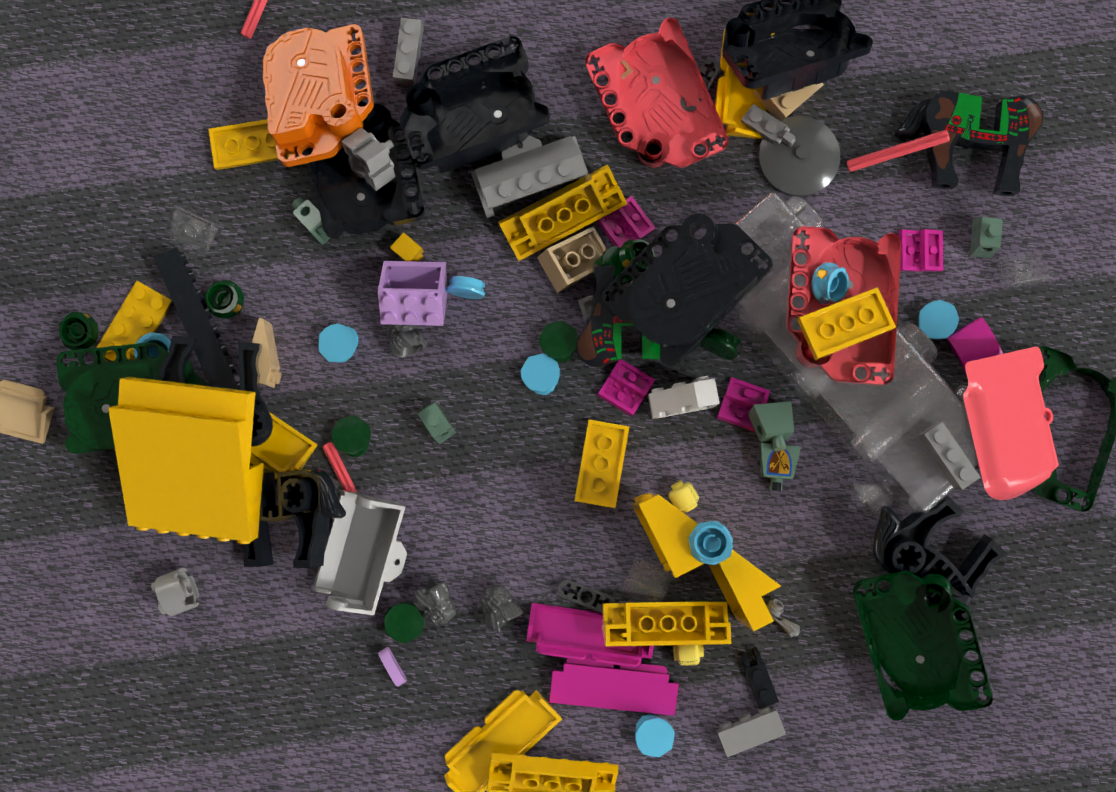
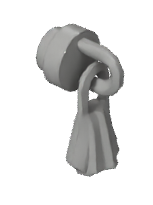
[766,599,800,638]

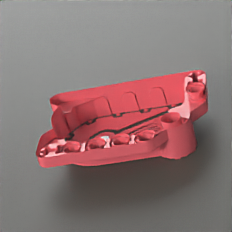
[585,17,729,168]
[786,226,901,385]

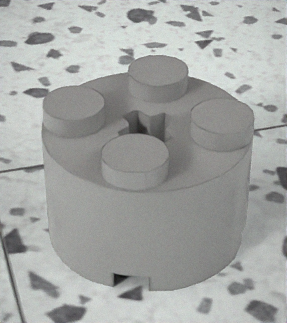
[151,568,199,616]

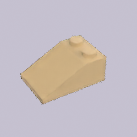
[753,83,824,122]
[537,226,607,293]
[252,318,281,388]

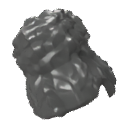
[386,324,426,357]
[413,580,456,625]
[480,586,523,632]

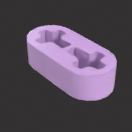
[378,647,407,687]

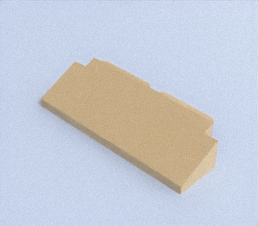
[0,380,54,444]

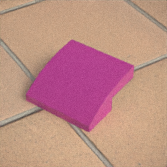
[597,196,656,248]
[898,229,943,272]
[946,317,1003,373]
[597,359,655,417]
[716,377,770,432]

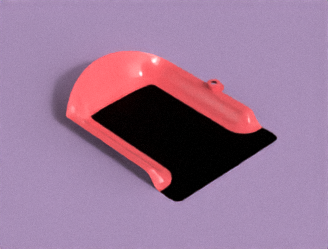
[963,347,1059,500]

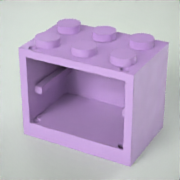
[378,261,447,326]

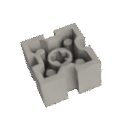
[342,128,396,191]

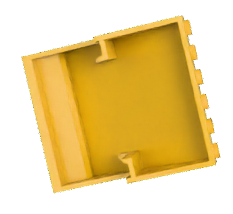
[108,377,264,544]
[632,493,781,631]

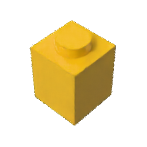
[390,232,424,262]

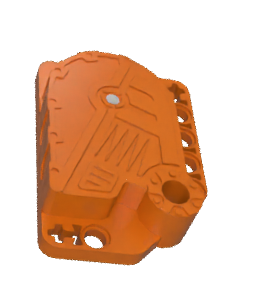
[262,24,374,167]

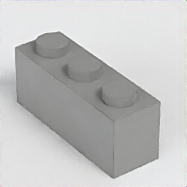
[393,18,424,86]
[917,422,981,490]
[716,706,786,757]

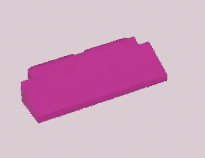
[527,603,654,667]
[549,658,679,716]

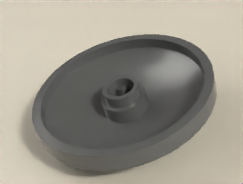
[758,116,840,197]

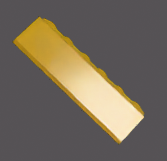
[498,165,627,261]
[601,602,731,646]
[487,753,618,792]

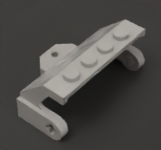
[471,135,589,218]
[313,490,407,615]

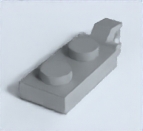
[741,104,796,147]

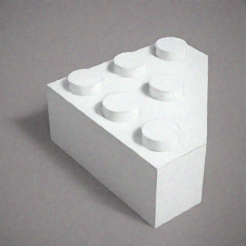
[648,376,720,419]

